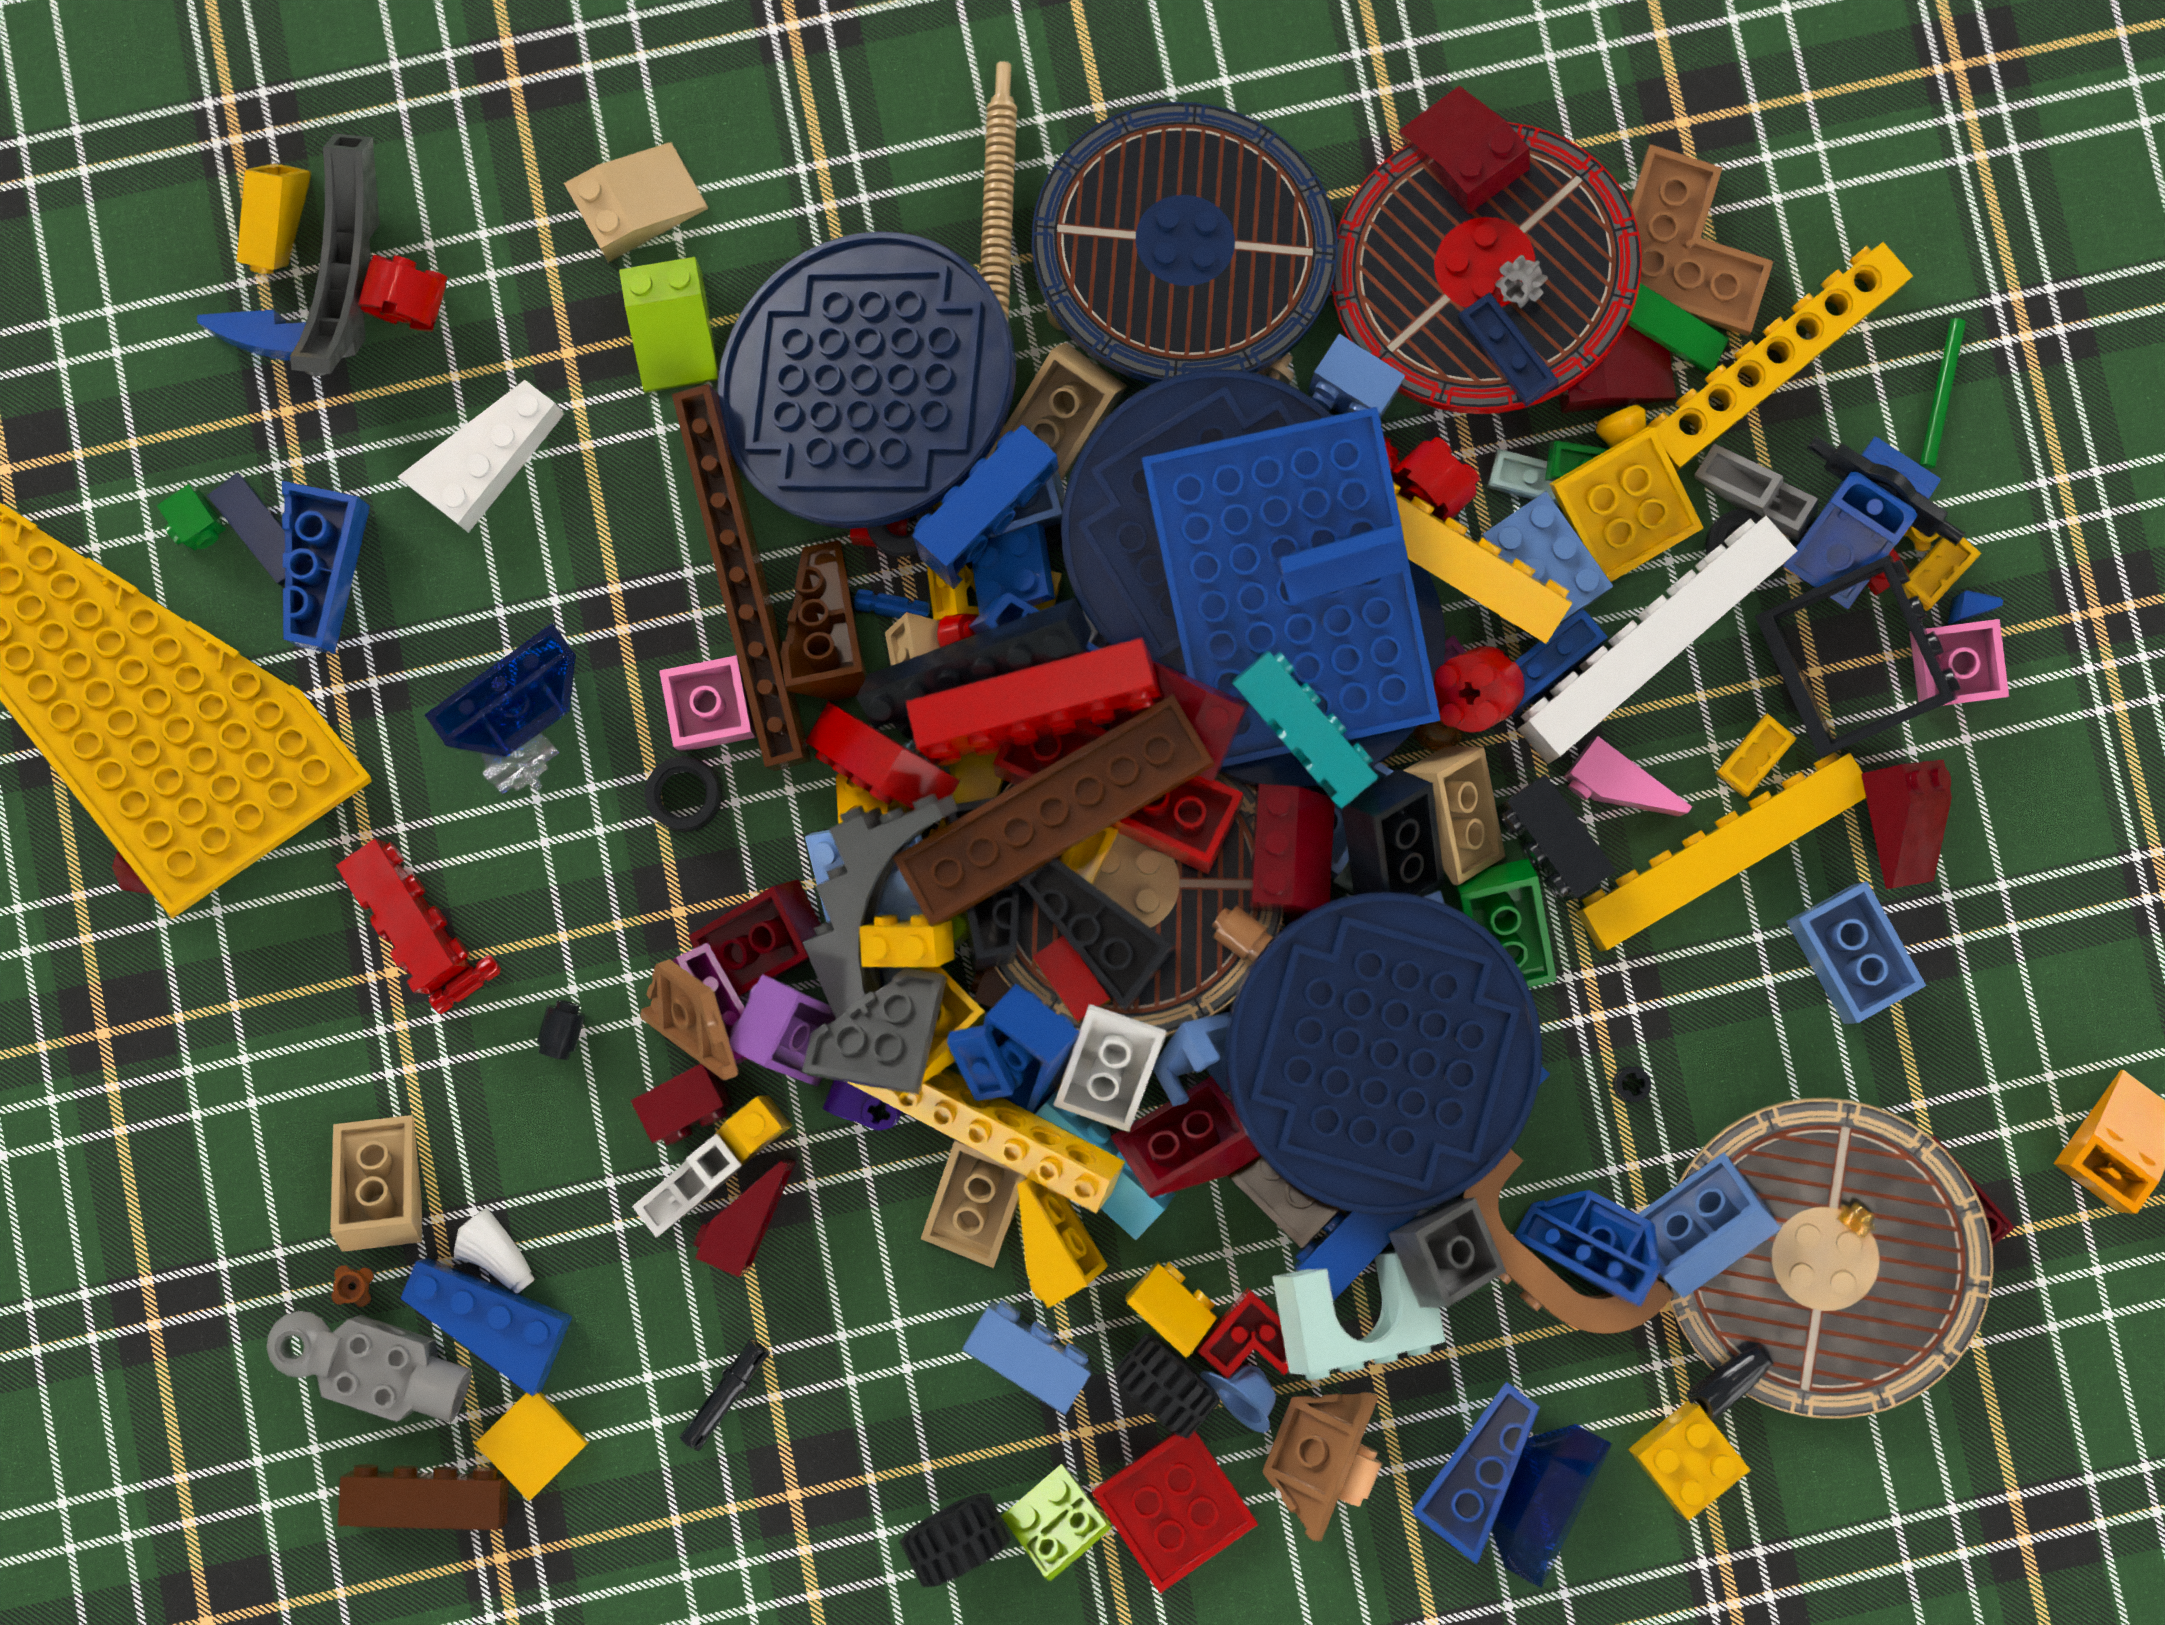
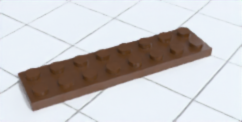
[893,695,1215,927]

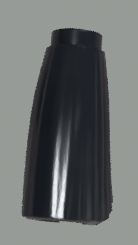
[1686,1345,1774,1422]

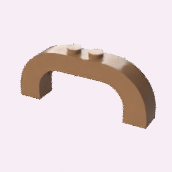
[1458,1149,1674,1333]

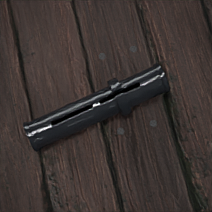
[679,1338,770,1452]

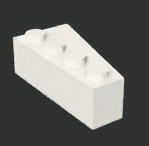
[398,380,564,533]

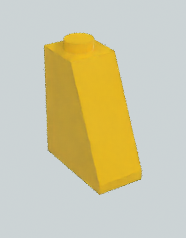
[237,163,311,274]
[714,1095,792,1166]

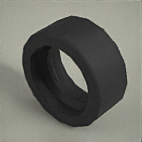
[644,756,722,832]

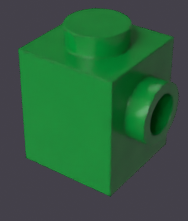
[156,484,226,550]

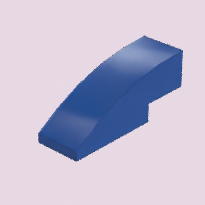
[197,309,306,361]

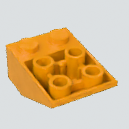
[2053,1070,2165,1214]

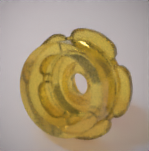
[1837,1202,1876,1239]

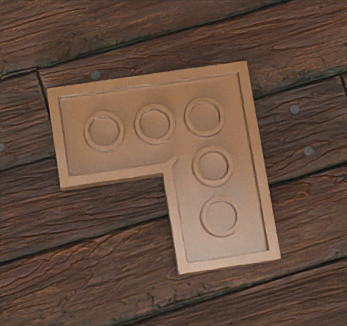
[1630,144,1774,336]

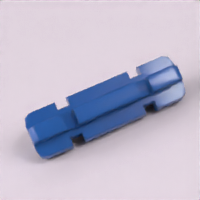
[854,589,930,619]

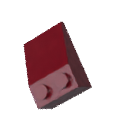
[1398,85,1530,215]
[1559,325,1676,413]
[1109,661,1250,781]
[1861,759,1952,889]
[688,879,821,997]
[1110,1076,1260,1198]
[693,1159,796,1277]

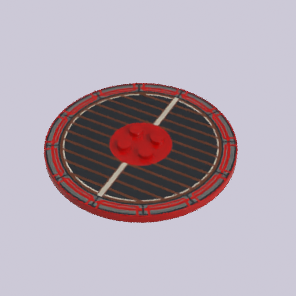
[1331,122,1642,414]

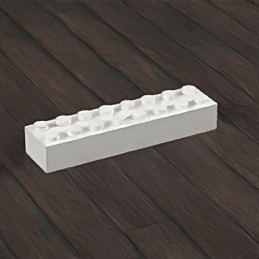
[1517,516,1798,764]

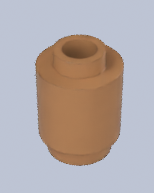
[1212,906,1273,962]

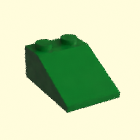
[1453,858,1557,987]

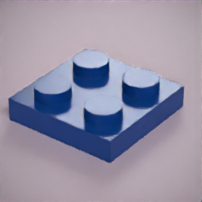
[972,523,1055,615]

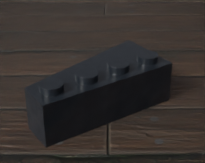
[944,797,1020,970]
[1019,858,1176,1011]

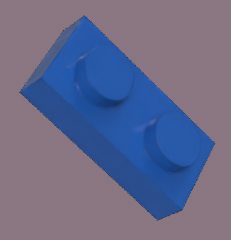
[947,1025,1015,1101]

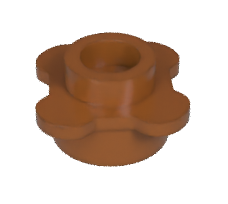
[331,1265,374,1307]

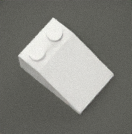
[1054,1004,1166,1132]

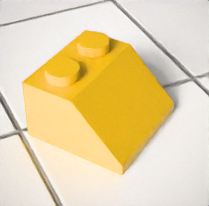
[1125,1261,1217,1358]

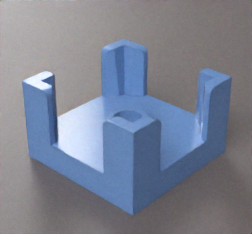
[1153,1011,1231,1106]

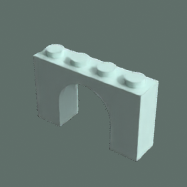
[1273,1250,1445,1381]

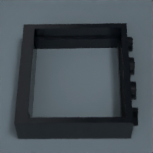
[1755,555,1961,758]

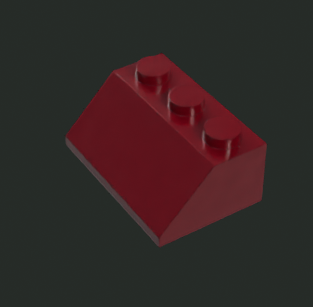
[1249,784,1335,914]

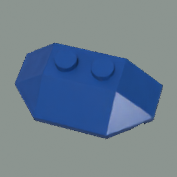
[1514,1190,1660,1307]

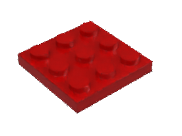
[1092,1430,1258,1594]

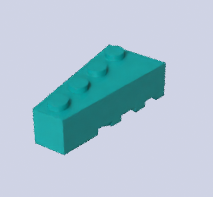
[1231,650,1378,809]

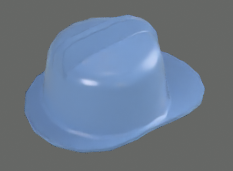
[1200,1365,1276,1433]

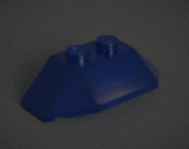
[425,623,576,758]
[1491,1424,1612,1588]

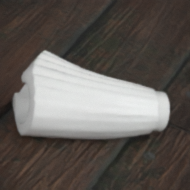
[454,1208,535,1294]

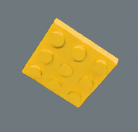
[1549,426,1703,582]

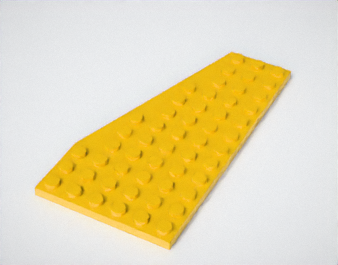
[0,503,372,919]

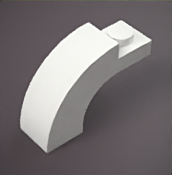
[632,1134,742,1237]

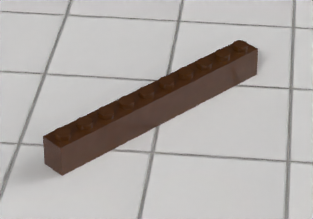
[672,384,812,771]

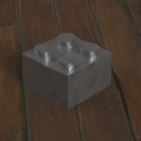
[1389,1198,1507,1308]

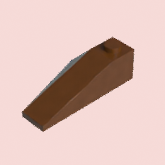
[780,540,867,701]

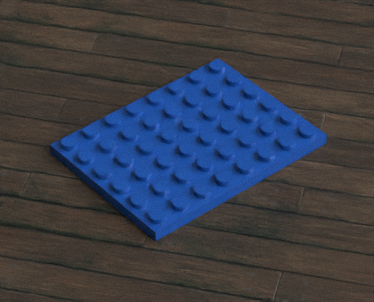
[1141,407,1441,767]

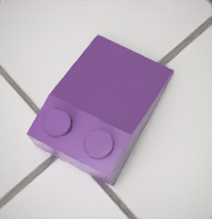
[729,974,836,1087]

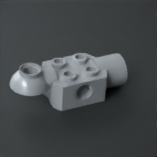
[267,1311,472,1423]

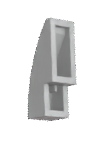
[1694,443,1818,542]

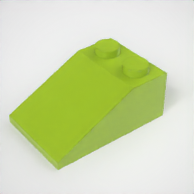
[619,257,719,393]

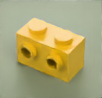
[859,914,955,967]

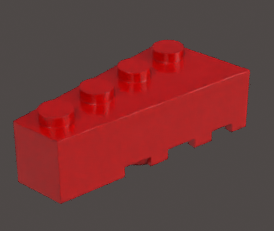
[805,702,960,822]
[336,838,471,995]

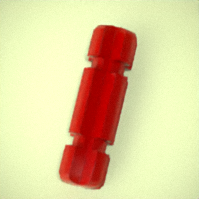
[429,955,501,1014]

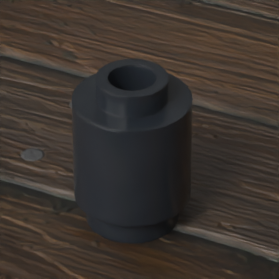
[537,999,585,1060]

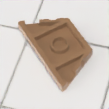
[640,959,738,1080]
[1262,1392,1379,1541]

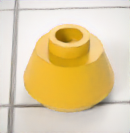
[1595,405,1646,448]

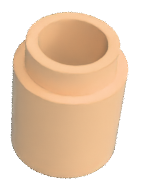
[1338,1443,1382,1507]

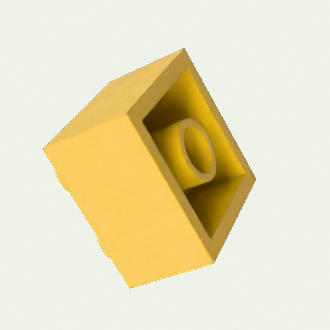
[1628,1401,1751,1521]

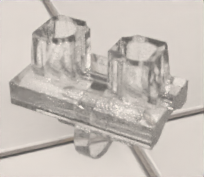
[482,723,559,794]

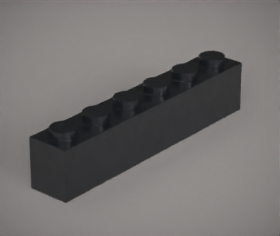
[856,598,1092,729]

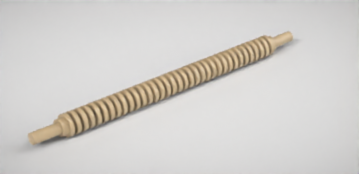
[980,61,1017,460]

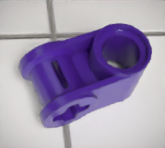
[822,1080,902,1131]

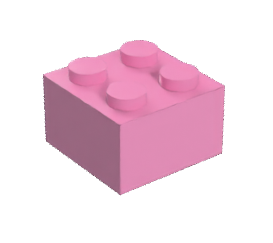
[1909,619,2009,706]
[659,655,757,752]

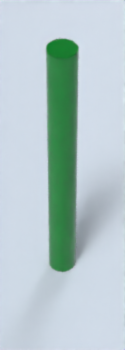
[1919,318,1966,469]

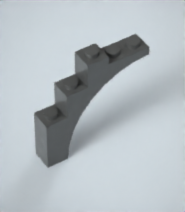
[290,134,380,376]
[802,793,958,1019]

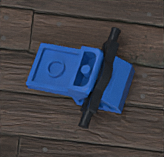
[1783,435,1966,609]

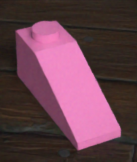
[1563,736,1692,817]

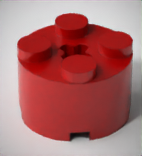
[358,255,448,332]
[1391,437,1480,522]
[1433,646,1525,732]

